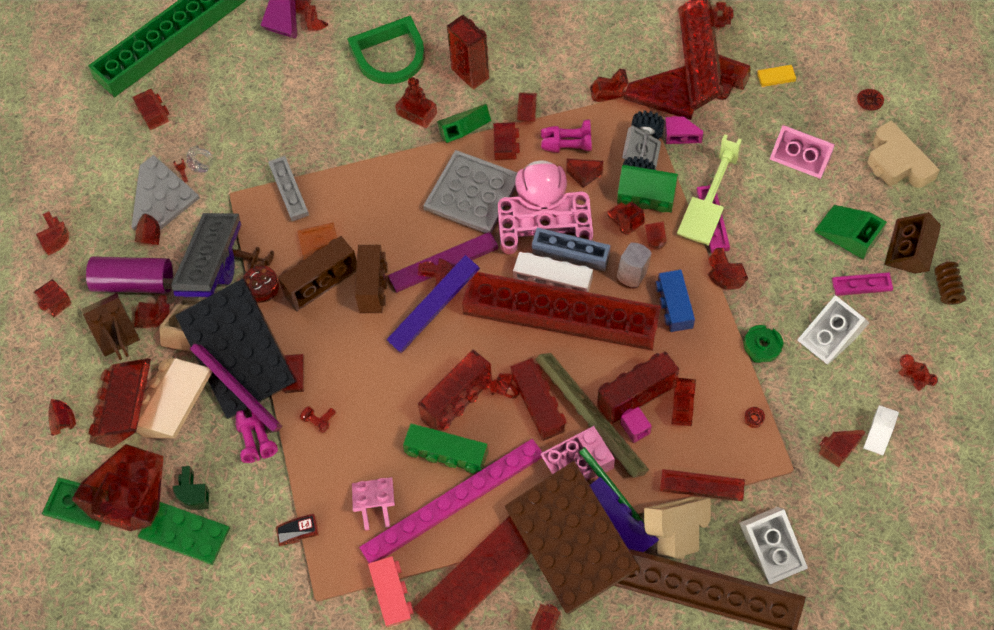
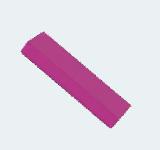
[832,272,893,296]

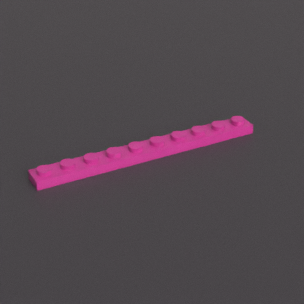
[359,439,543,563]

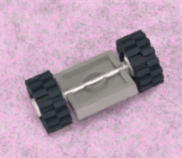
[622,110,665,170]

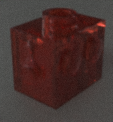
[34,279,72,318]

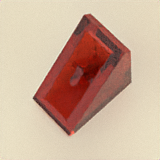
[566,159,603,188]

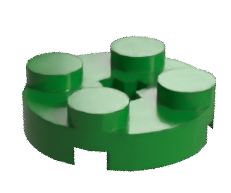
[743,325,784,363]

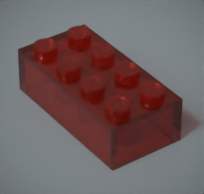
[447,15,489,90]
[418,349,492,431]
[597,351,679,424]

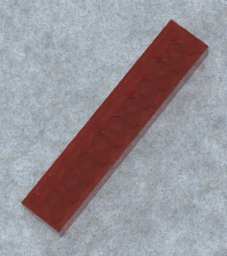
[462,272,661,351]

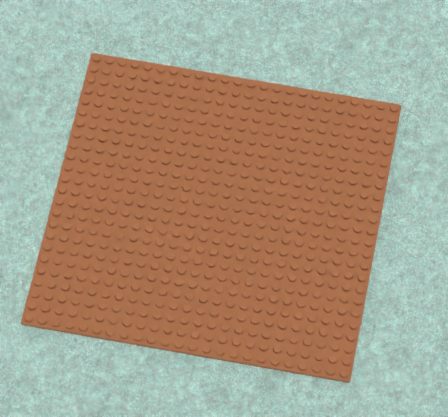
[230,93,794,602]

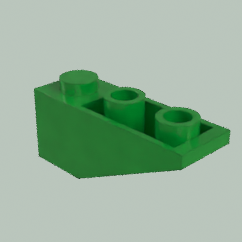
[437,104,491,143]

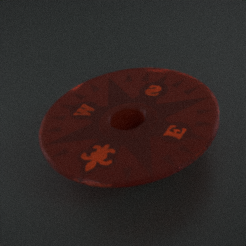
[857,89,884,111]

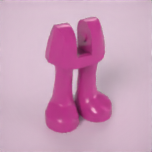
[541,119,592,153]
[236,410,278,463]

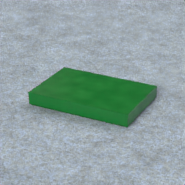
[42,477,115,531]

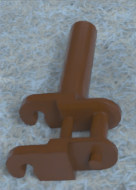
[232,247,274,270]

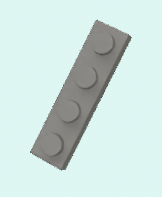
[268,156,309,221]

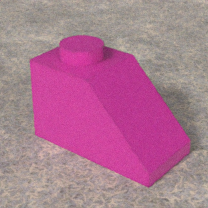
[665,116,703,144]

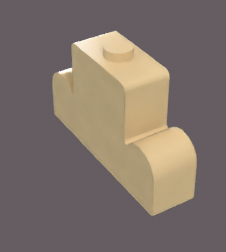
[867,120,940,188]
[644,496,711,559]

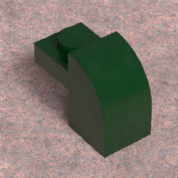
[173,466,209,510]

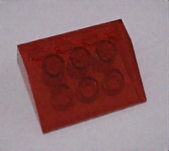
[89,358,151,448]

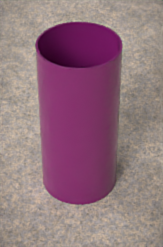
[86,256,173,294]

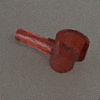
[173,158,188,183]

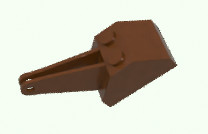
[82,293,140,360]

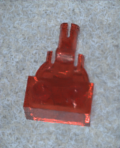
[395,77,437,129]

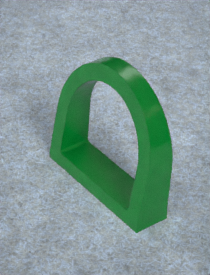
[347,15,425,84]

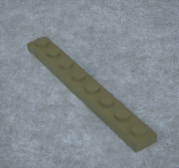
[535,353,649,478]

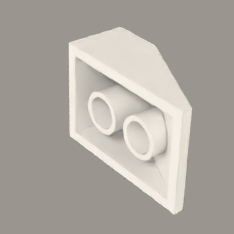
[798,295,869,365]
[739,507,808,585]

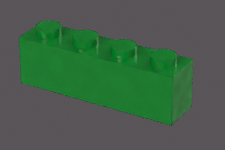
[403,423,489,473]

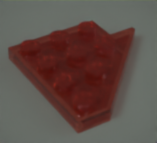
[623,64,706,120]

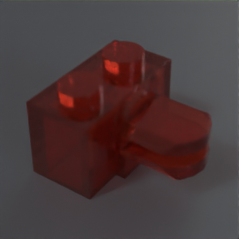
[710,54,751,100]

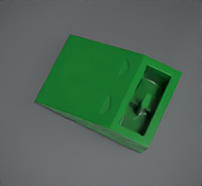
[814,205,887,260]

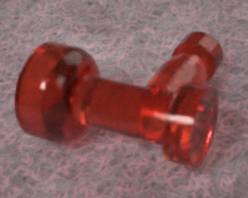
[300,406,336,433]

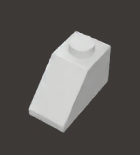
[863,405,899,455]

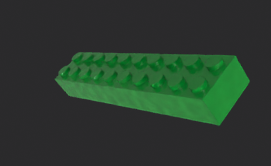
[88,0,246,98]

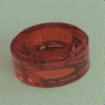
[744,407,765,428]

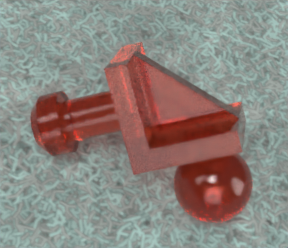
[898,354,938,391]

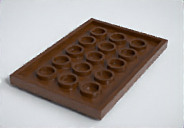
[505,461,640,615]

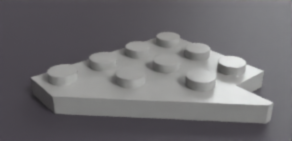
[131,155,200,232]

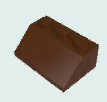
[884,212,941,274]

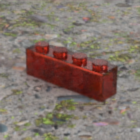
[510,358,567,441]

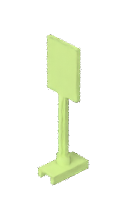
[677,134,742,246]

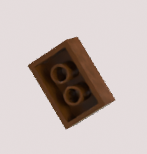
[355,245,388,313]

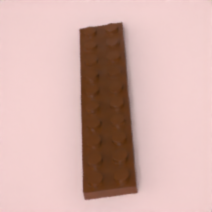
[614,549,806,630]

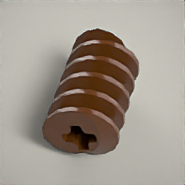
[934,261,967,305]

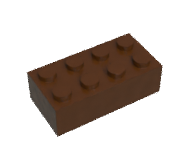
[278,236,357,311]

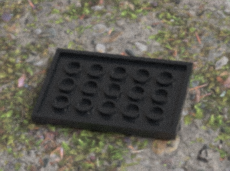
[175,278,297,419]

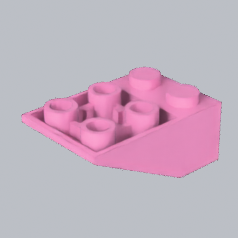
[540,426,615,480]

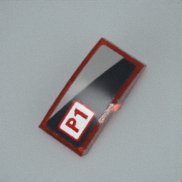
[276,514,319,547]

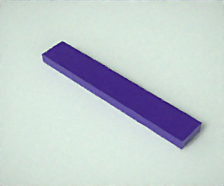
[386,255,480,353]

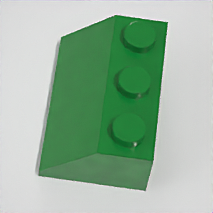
[617,165,678,213]

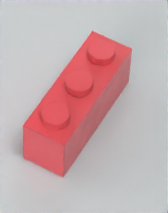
[368,556,414,627]

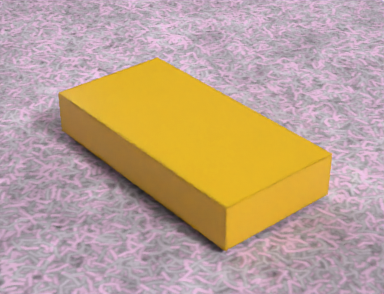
[757,65,796,87]

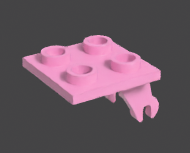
[352,477,395,531]

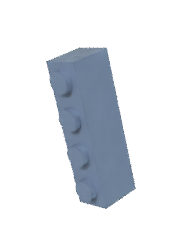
[532,227,611,271]

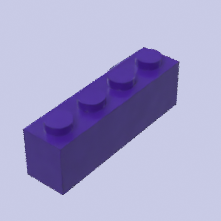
[590,477,659,552]

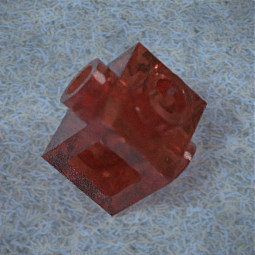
[708,1,734,27]

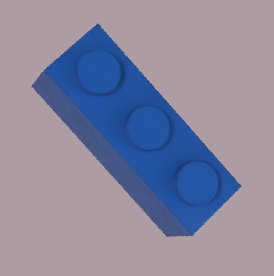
[655,270,695,332]

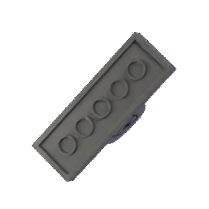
[171,213,241,297]

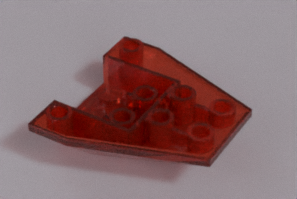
[72,444,164,531]

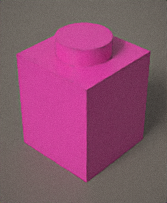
[621,407,652,443]

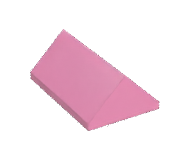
[770,125,835,179]

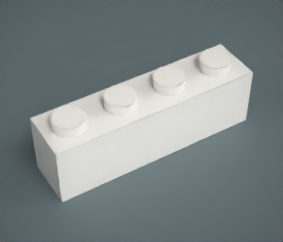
[513,252,593,298]

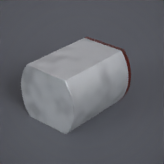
[616,243,652,288]

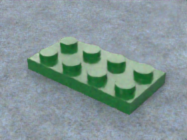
[138,500,230,565]

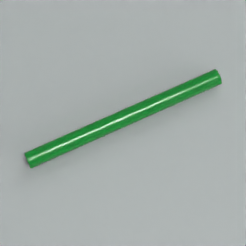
[579,447,645,524]

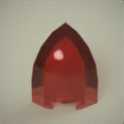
[135,214,160,245]
[48,399,76,436]

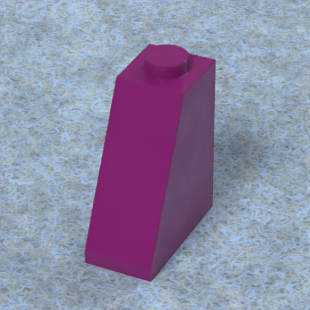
[261,0,297,39]

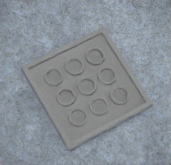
[423,150,517,233]

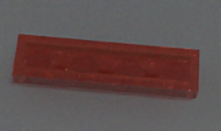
[660,469,745,502]

